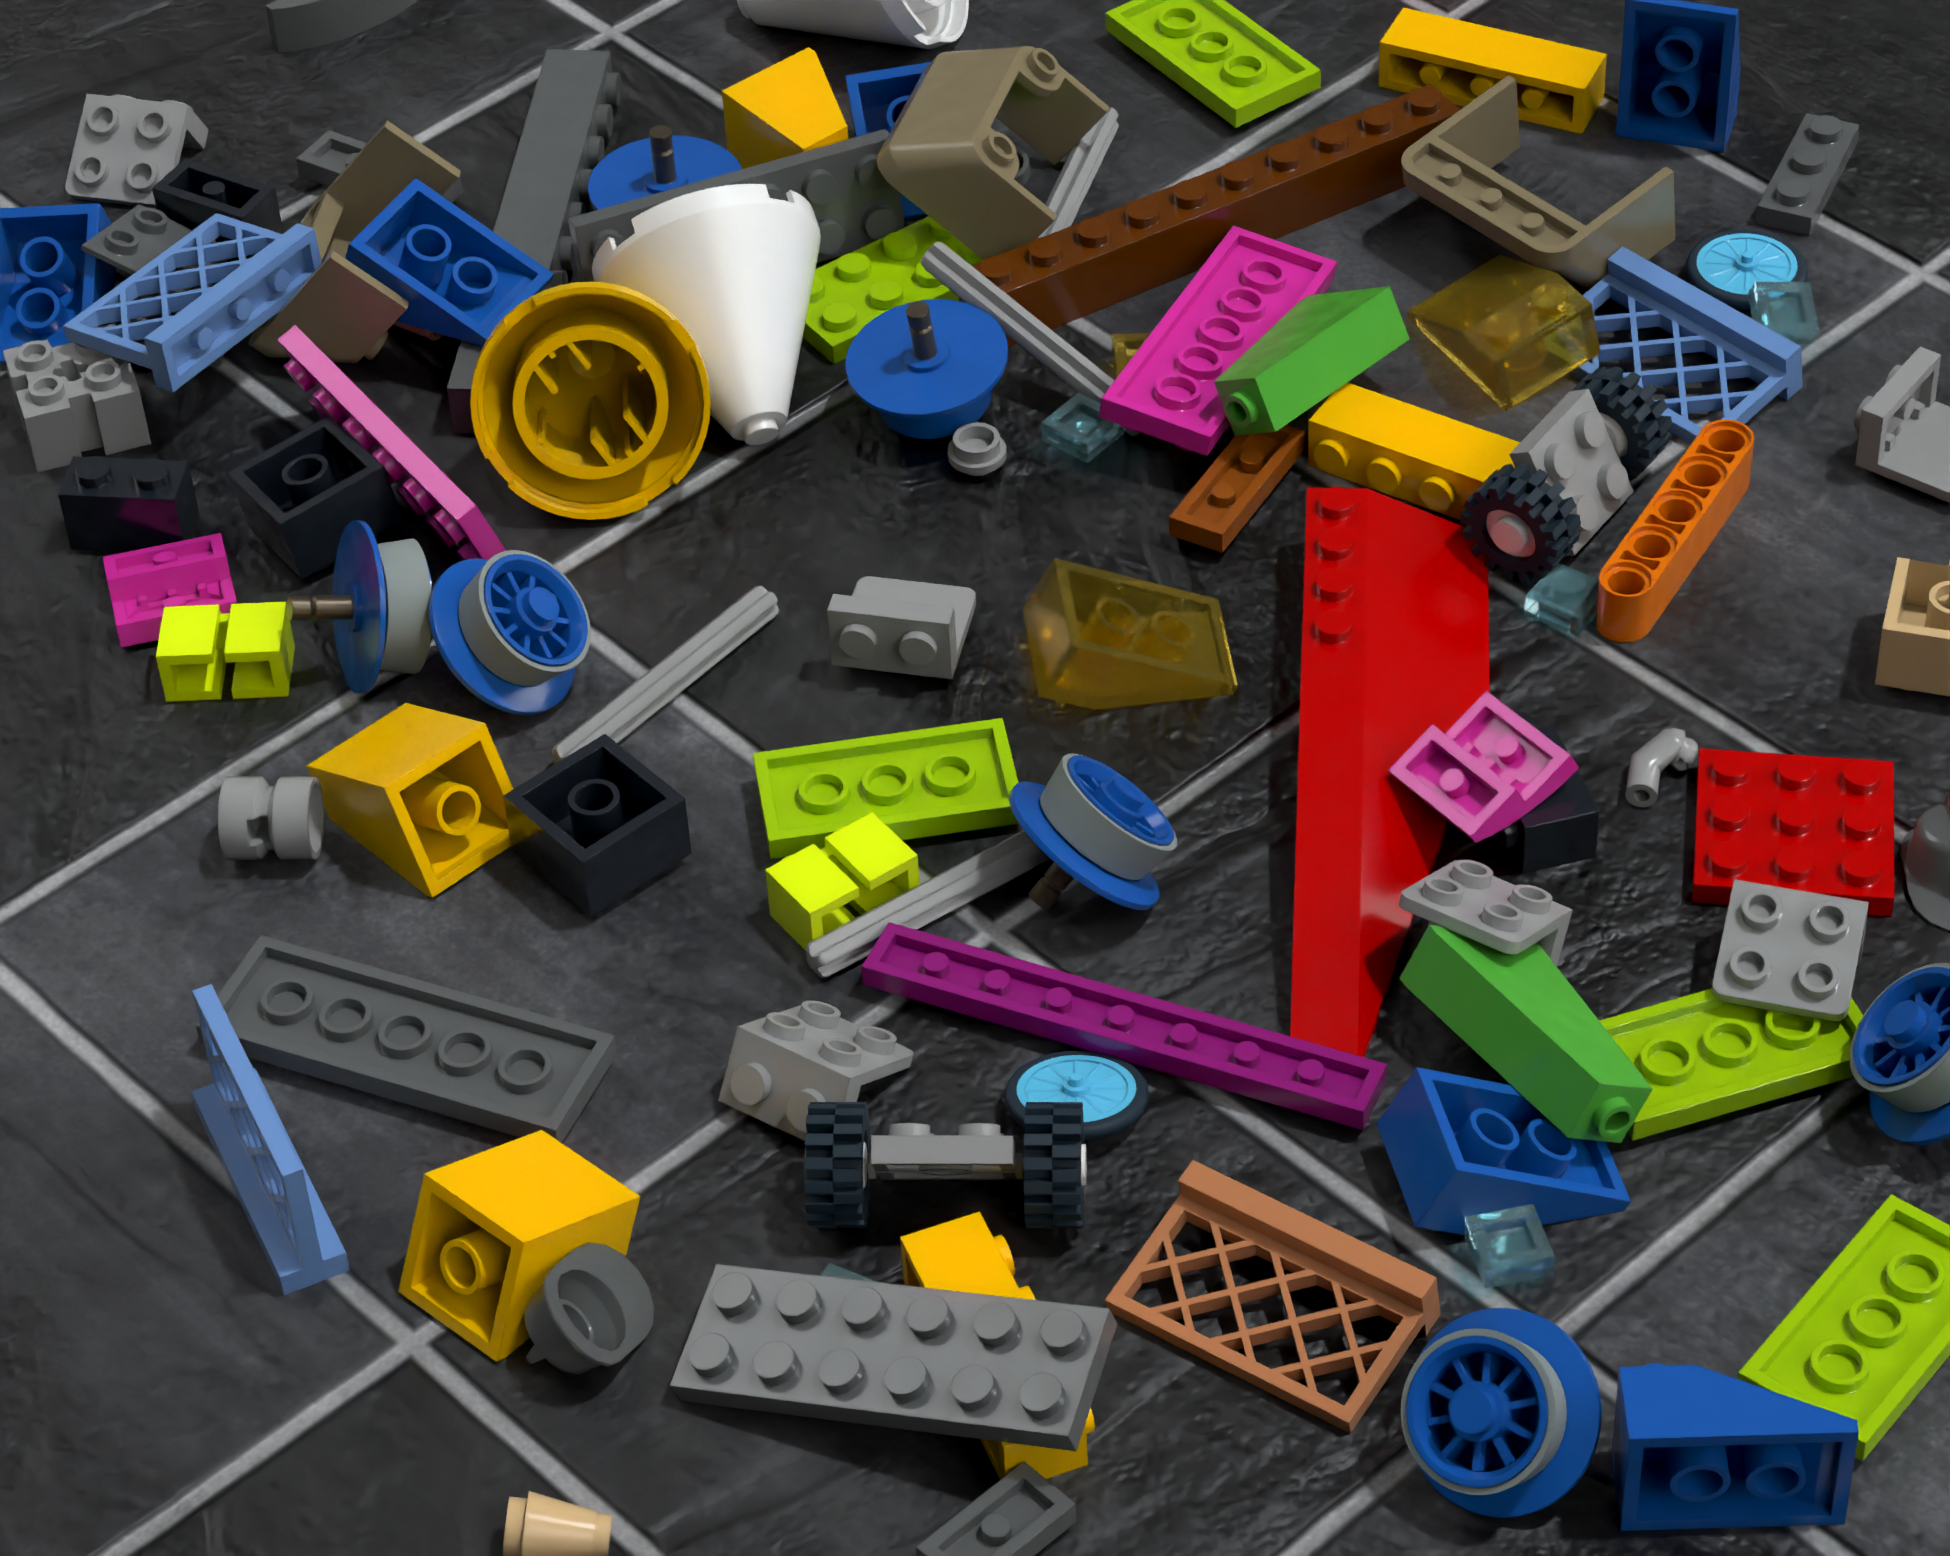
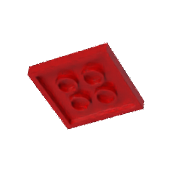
[1692,748,1894,917]

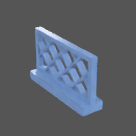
[63,213,322,392]
[1532,246,1803,444]
[191,984,350,1295]

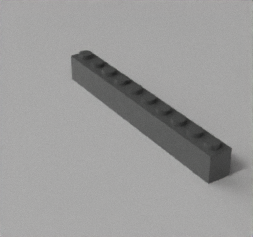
[447,49,622,434]

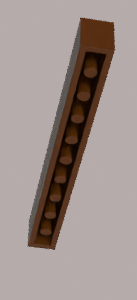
[959,84,1461,347]

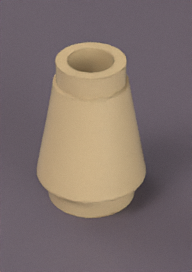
[502,1491,612,1556]

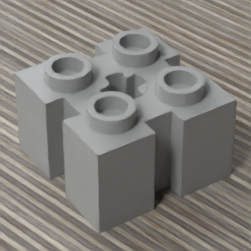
[3,323,151,473]

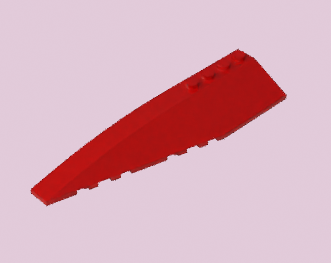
[1290,487,1490,1058]

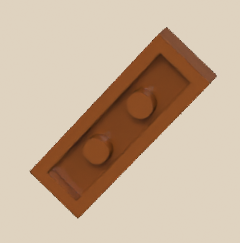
[1169,425,1305,553]

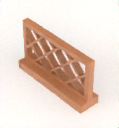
[1105,1160,1441,1434]

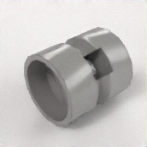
[218,776,324,860]

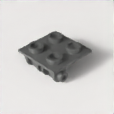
[81,204,229,294]

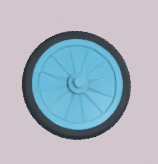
[1686,229,1808,309]
[1004,1051,1149,1140]

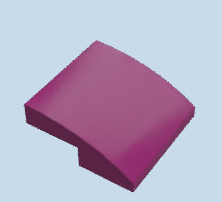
[103,533,237,648]
[1388,690,1580,843]

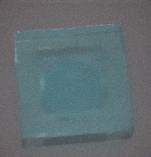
[1748,282,1819,344]
[1041,392,1125,463]
[1524,563,1598,637]
[1464,1204,1555,1288]

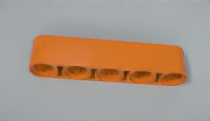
[1595,419,1754,643]

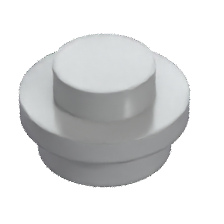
[948,422,1007,476]

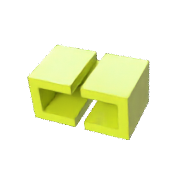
[156,602,295,702]
[765,812,920,950]

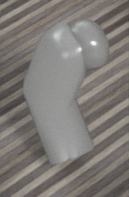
[1625,728,1698,807]

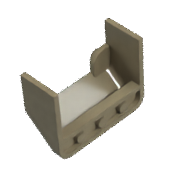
[877,46,1110,260]
[1401,75,1675,290]
[249,120,461,364]

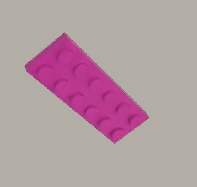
[1098,225,1337,456]
[277,325,507,561]

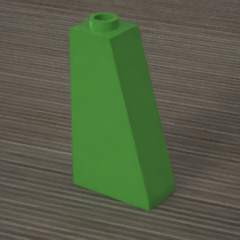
[1214,286,1410,435]
[1400,924,1653,1143]

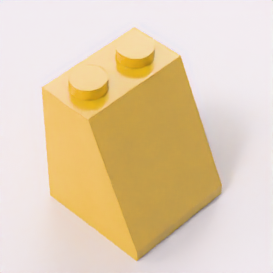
[722,47,848,169]
[306,703,513,898]
[398,1130,641,1362]

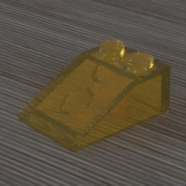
[1407,255,1601,411]
[1023,558,1238,710]

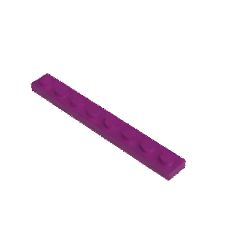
[861,922,1387,1130]

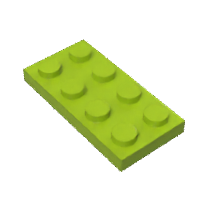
[1105,0,1321,128]
[803,216,983,364]
[753,718,1019,859]
[1599,988,1863,1141]
[1738,1194,1950,1462]

